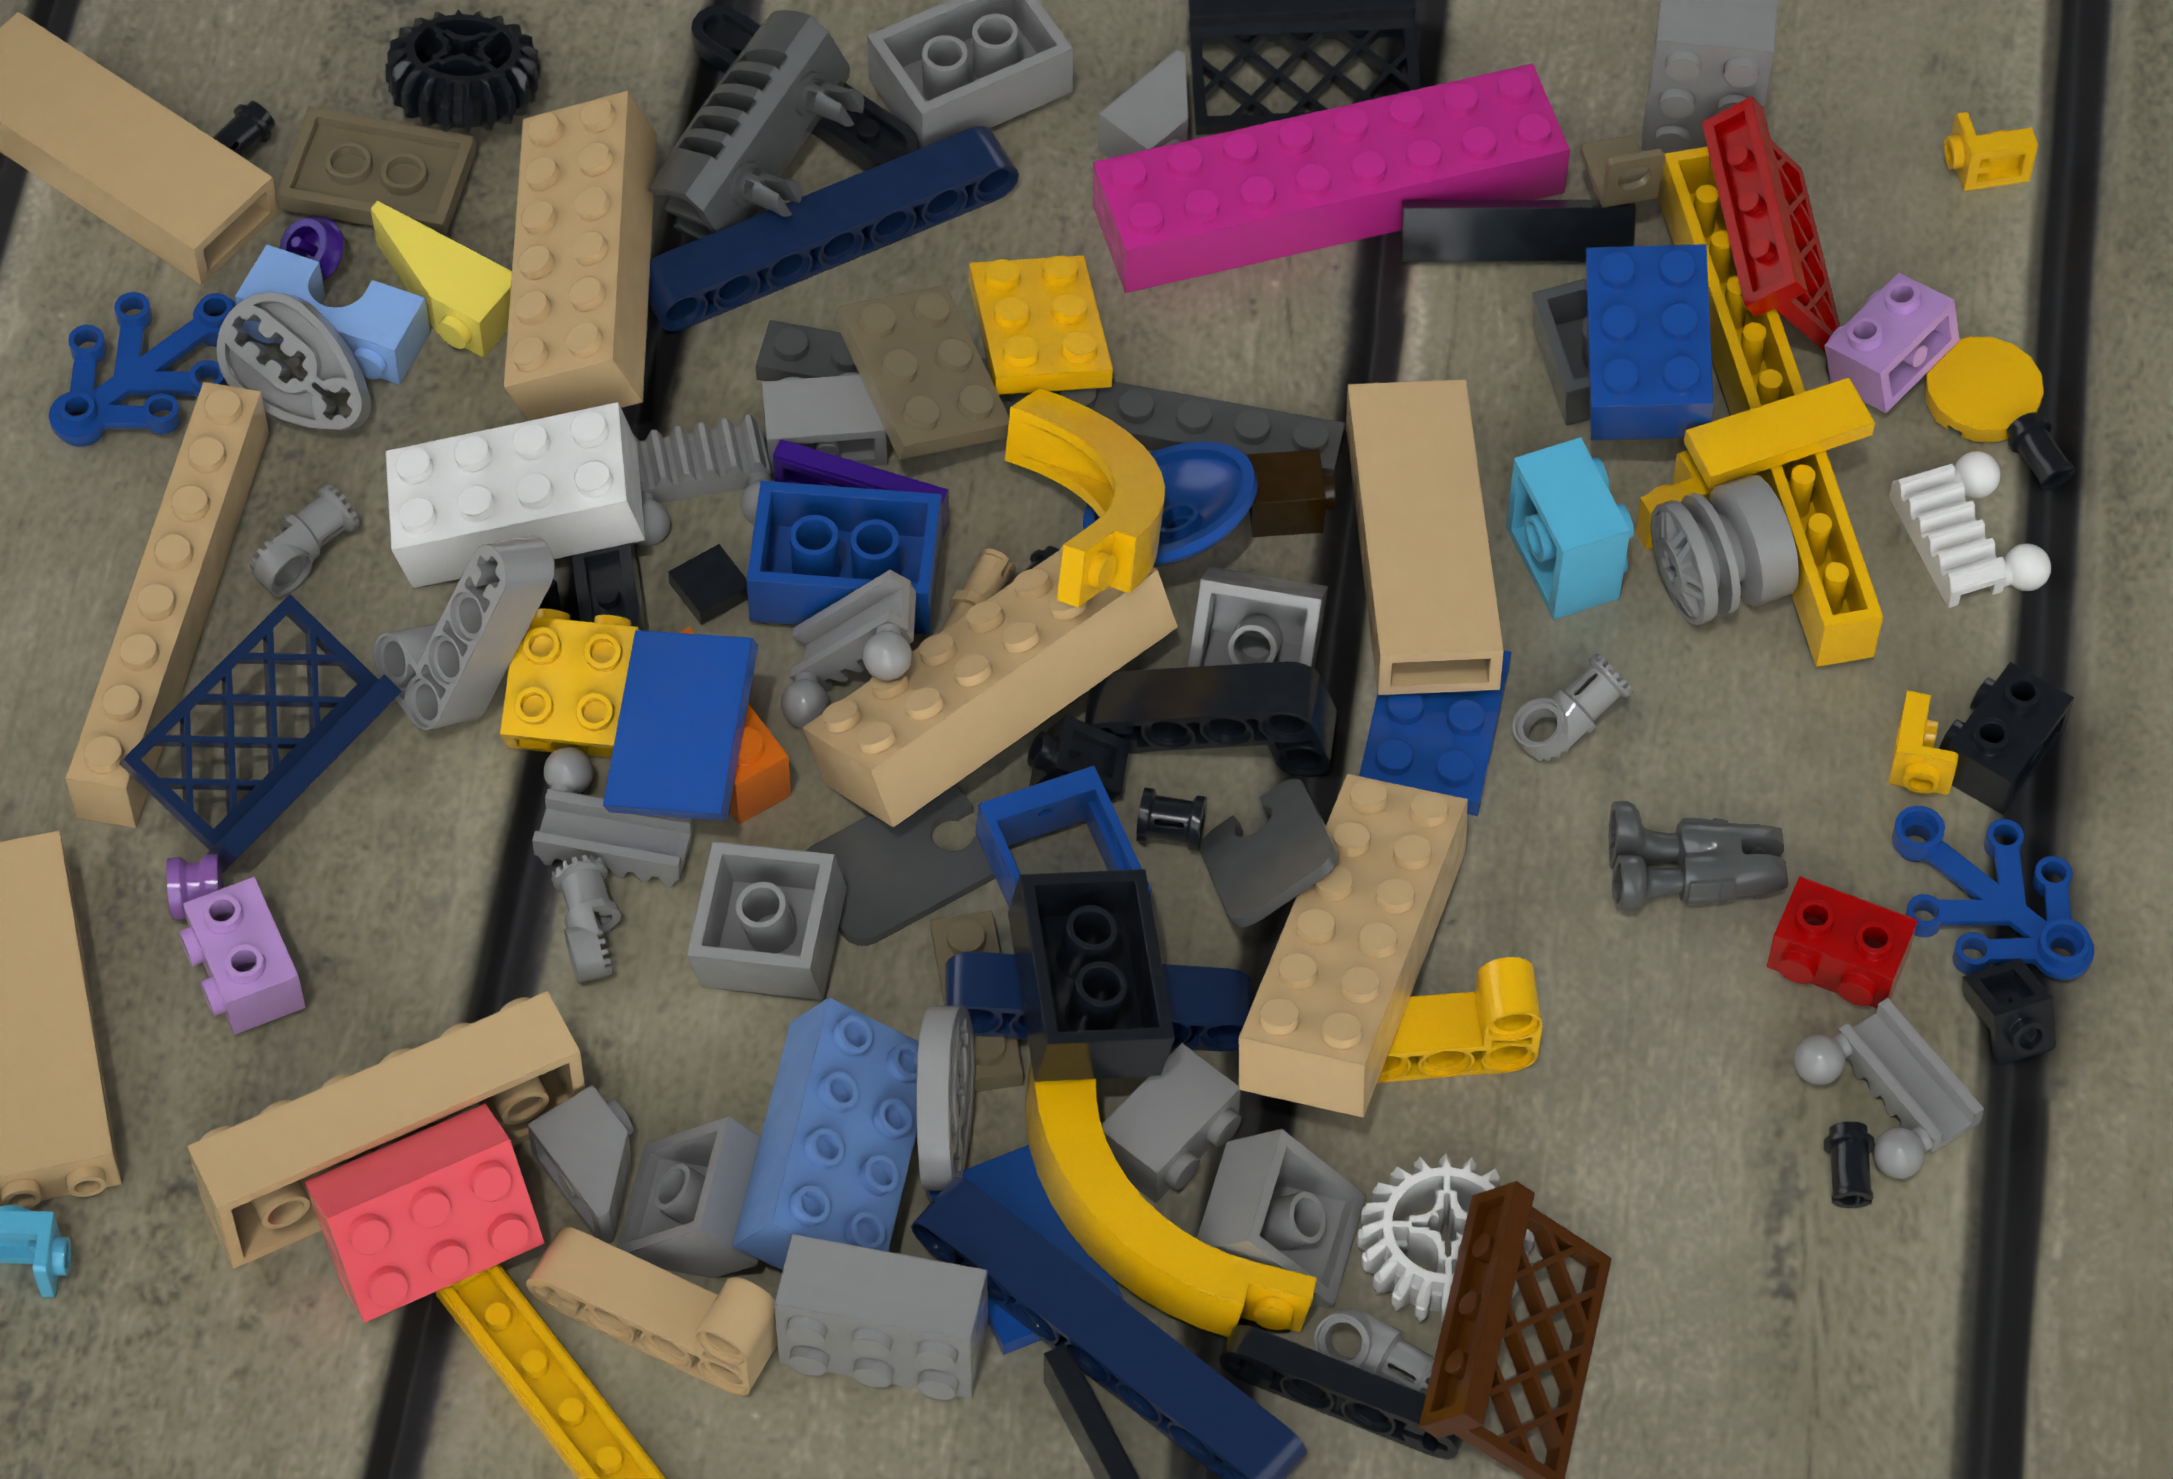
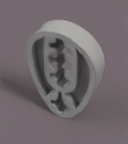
[217,292,372,431]
[917,1005,975,1191]

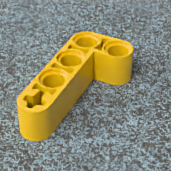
[1377,957,1543,1083]

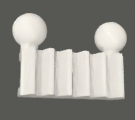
[1889,451,2051,608]

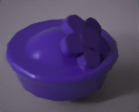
[279,217,344,281]

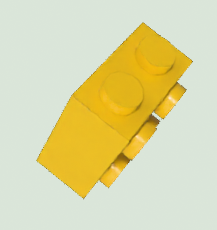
[500,609,639,758]

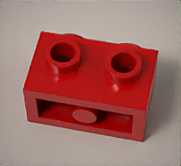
[1767,876,1918,1008]

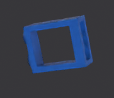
[975,766,1152,908]

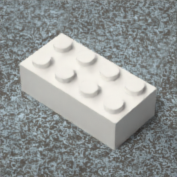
[386,402,645,588]

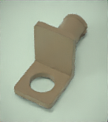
[1580,136,1665,208]

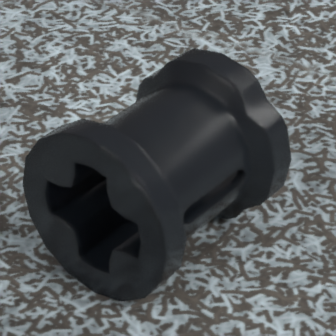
[1136,787,1207,851]

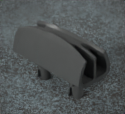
[648,10,864,240]

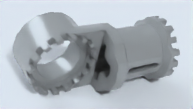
[250,485,359,597]
[1512,653,1634,762]
[551,855,621,983]
[1313,1307,1435,1394]

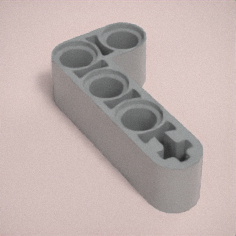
[373,535,555,730]

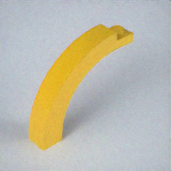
[1005,388,1165,608]
[1025,1061,1317,1337]

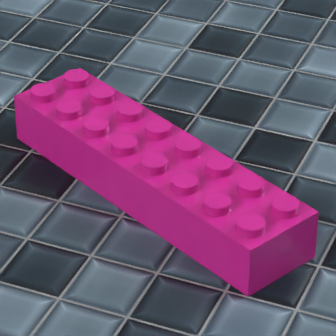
[1093,63,1570,293]

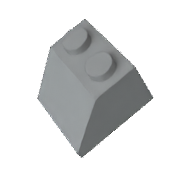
[1188,566,1328,668]
[617,1116,761,1278]
[1197,1129,1366,1308]

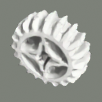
[1357,1153,1534,1323]

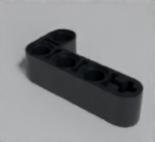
[1085,661,1337,777]

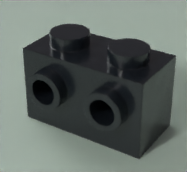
[1939,662,2074,815]

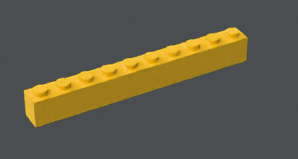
[1658,147,1883,667]

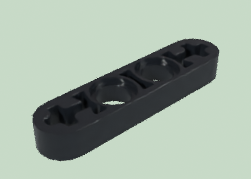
[1219,1325,1463,1459]

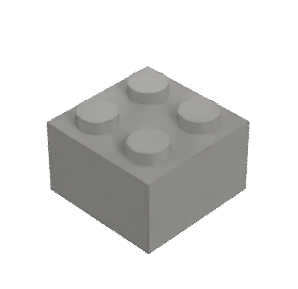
[687,841,847,1000]

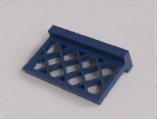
[119,594,402,873]

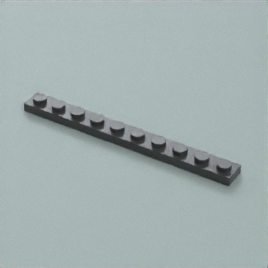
[756,320,1345,477]

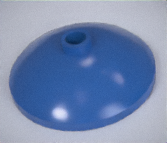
[1083,442,1258,567]

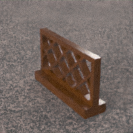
[1419,1181,1612,1479]

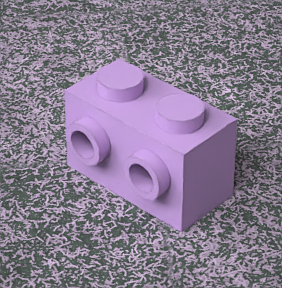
[1824,273,1960,413]
[179,877,306,1035]

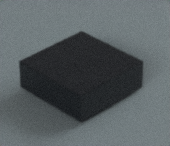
[668,544,748,625]

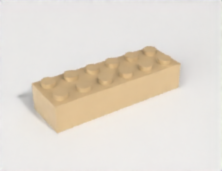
[504,91,657,421]
[802,540,1178,827]
[1239,774,1468,1118]
[187,991,585,1269]

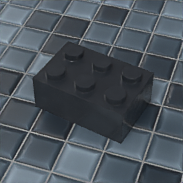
[1008,869,1175,1082]

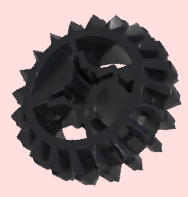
[385,9,541,133]

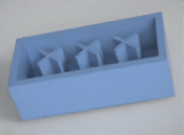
[732,997,919,1270]

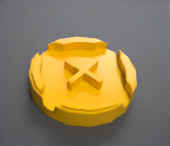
[1924,336,2044,442]

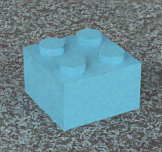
[1506,437,1634,620]

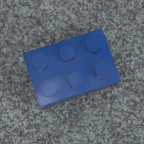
[1585,244,1713,440]
[746,481,942,635]

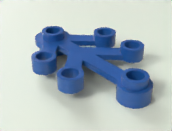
[49,292,237,446]
[1892,806,2094,980]

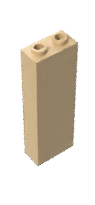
[0,12,279,285]
[1346,379,1504,695]
[0,830,122,1209]

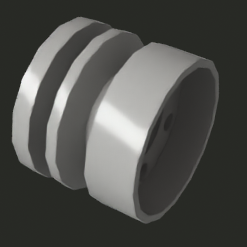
[1651,474,1799,625]

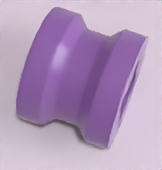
[166,854,224,920]

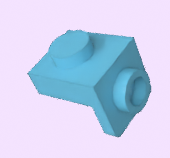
[0,1205,71,1298]

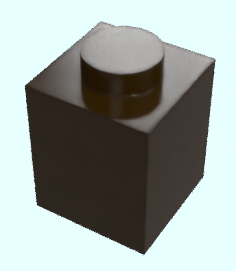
[1248,450,1335,537]

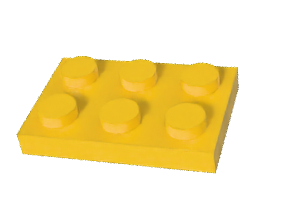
[968,255,1113,395]

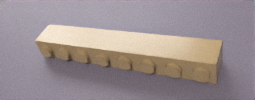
[65,382,269,828]

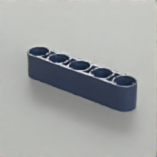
[945,952,1252,1052]

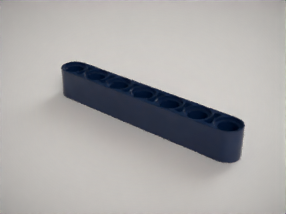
[648,126,1019,331]
[911,1176,1307,1479]

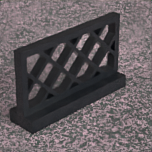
[1186,0,1421,135]

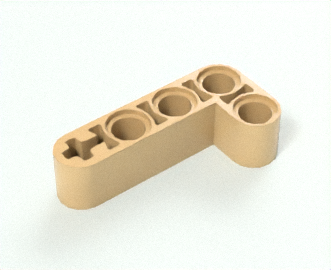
[526,1227,778,1396]

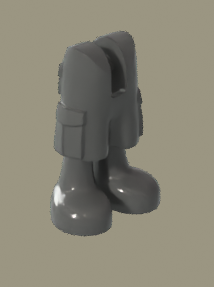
[1609,801,1789,911]

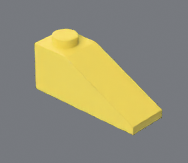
[371,201,512,358]

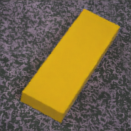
[1684,378,1875,488]

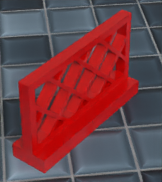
[1702,96,1841,353]

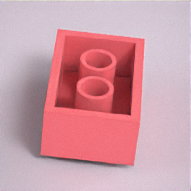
[304,1104,545,1323]

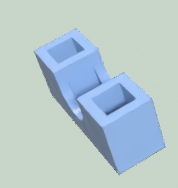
[235,244,431,385]

